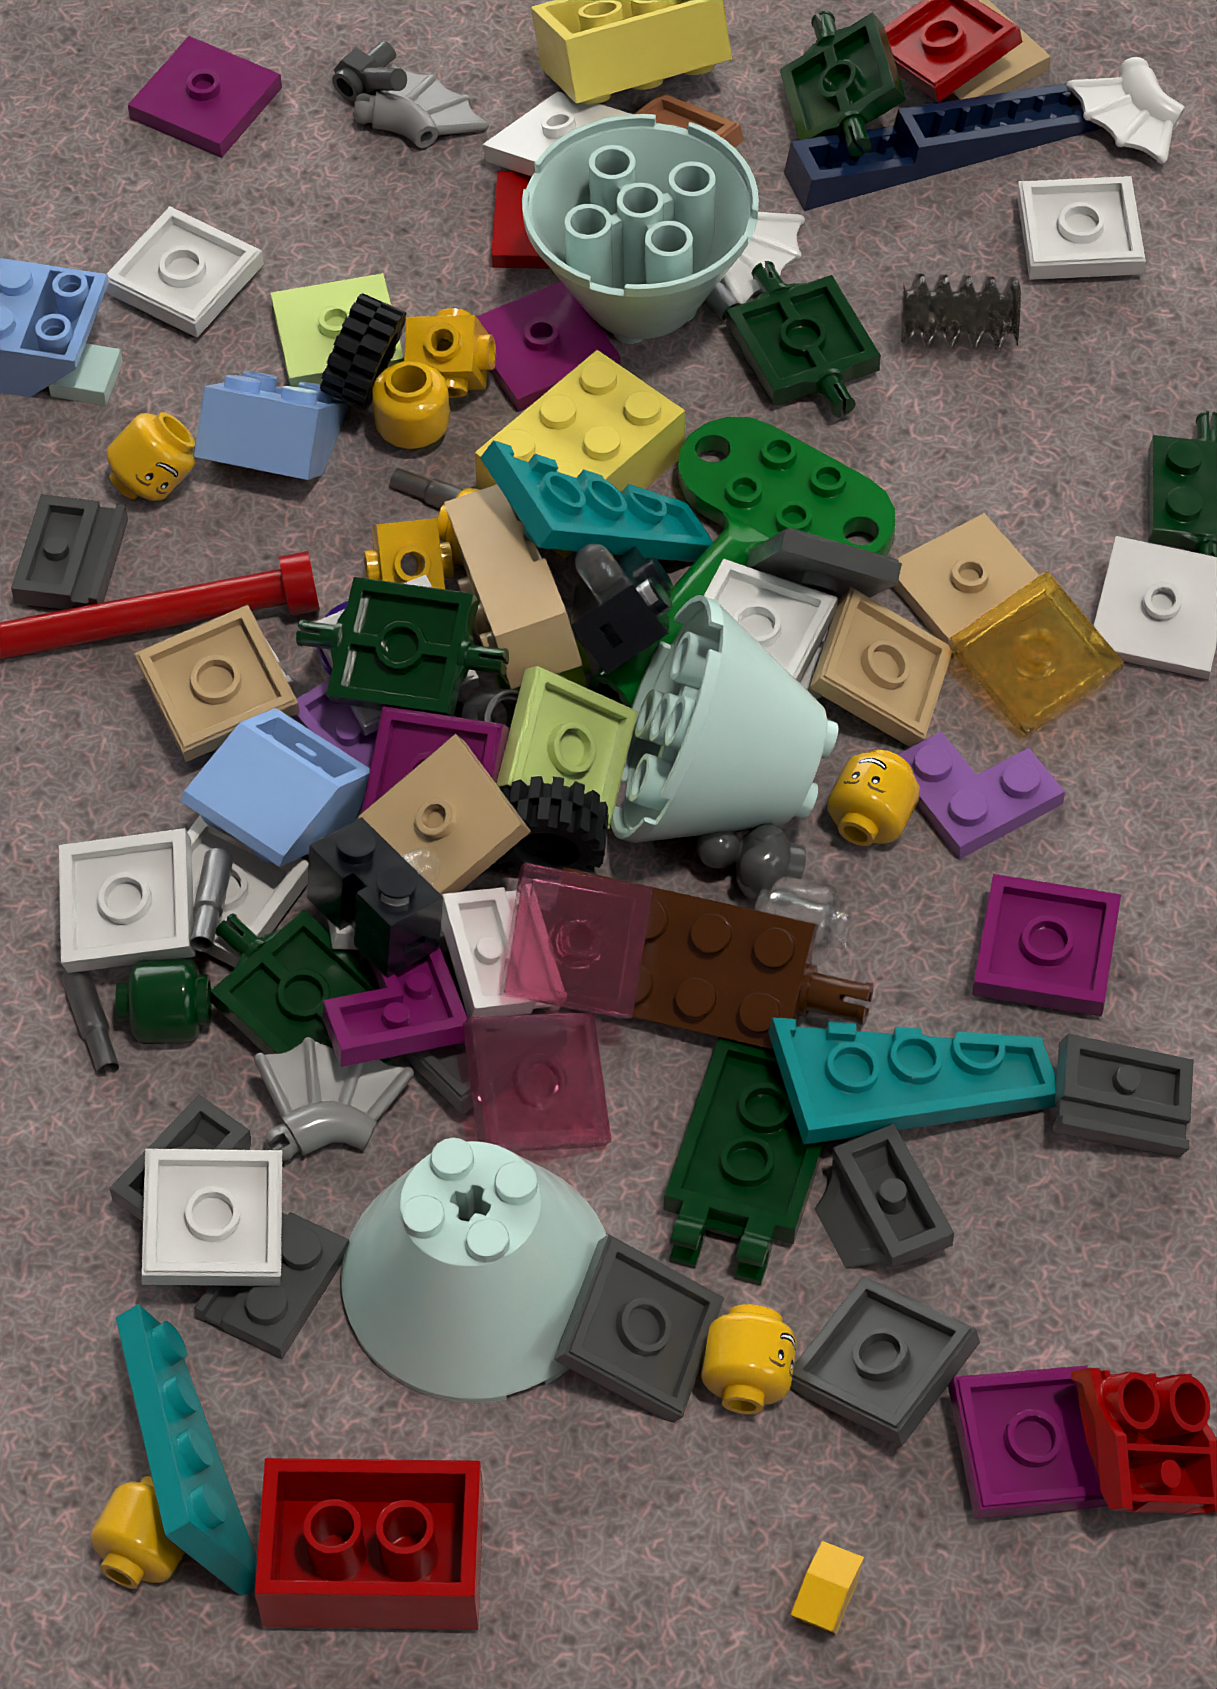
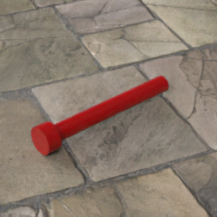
[0,551,320,660]

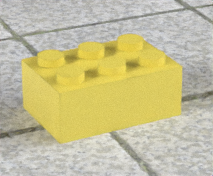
[531,0,732,105]
[475,350,685,559]

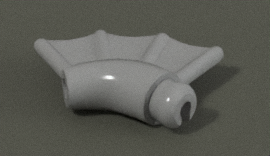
[354,63,489,148]
[254,1037,414,1161]

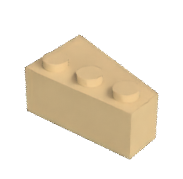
[444,485,583,689]

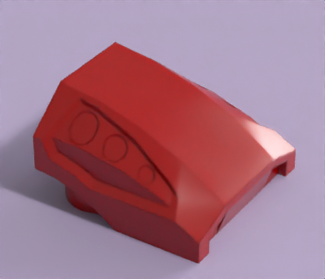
[1070,1368,1217,1514]

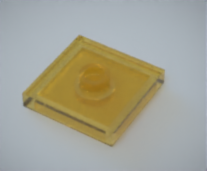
[948,570,1124,739]

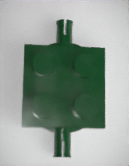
[780,11,906,157]
[726,261,881,417]
[1148,411,1217,557]
[296,577,509,717]
[210,909,392,1065]

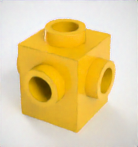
[404,308,496,398]
[364,518,454,589]

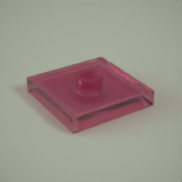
[499,863,653,1019]
[463,1012,612,1152]

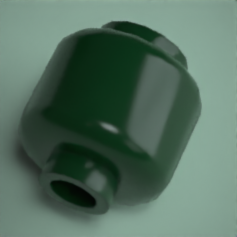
[115,959,212,1044]

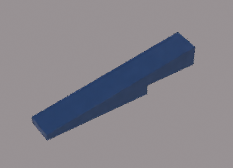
[784,78,1103,211]

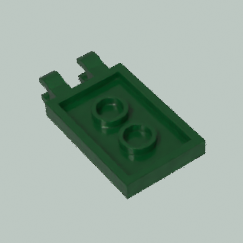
[663,1037,826,1286]

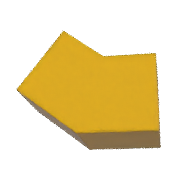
[790,1541,864,1635]

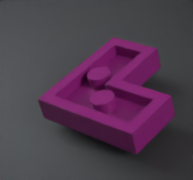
[322,947,470,1067]

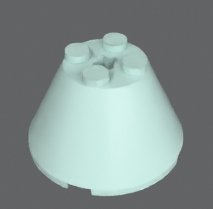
[522,114,759,344]
[611,595,838,843]
[341,1138,607,1403]

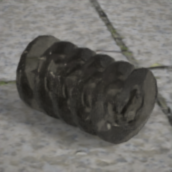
[900,273,1021,350]

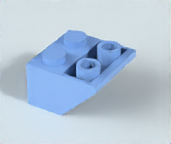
[0,258,109,397]
[194,371,349,480]
[180,708,370,867]

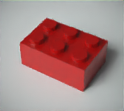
[255,1458,484,1630]

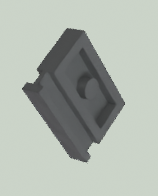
[11,494,128,609]
[1053,1034,1194,1157]
[194,1212,349,1359]

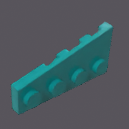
[480,440,713,562]
[768,1017,1057,1144]
[116,1304,257,1596]

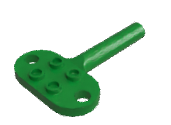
[589,417,895,708]

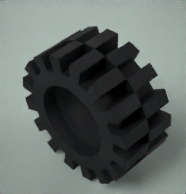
[320,293,407,410]
[496,776,609,881]

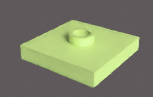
[271,273,404,387]
[496,666,638,829]

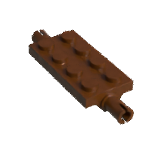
[540,867,874,1049]

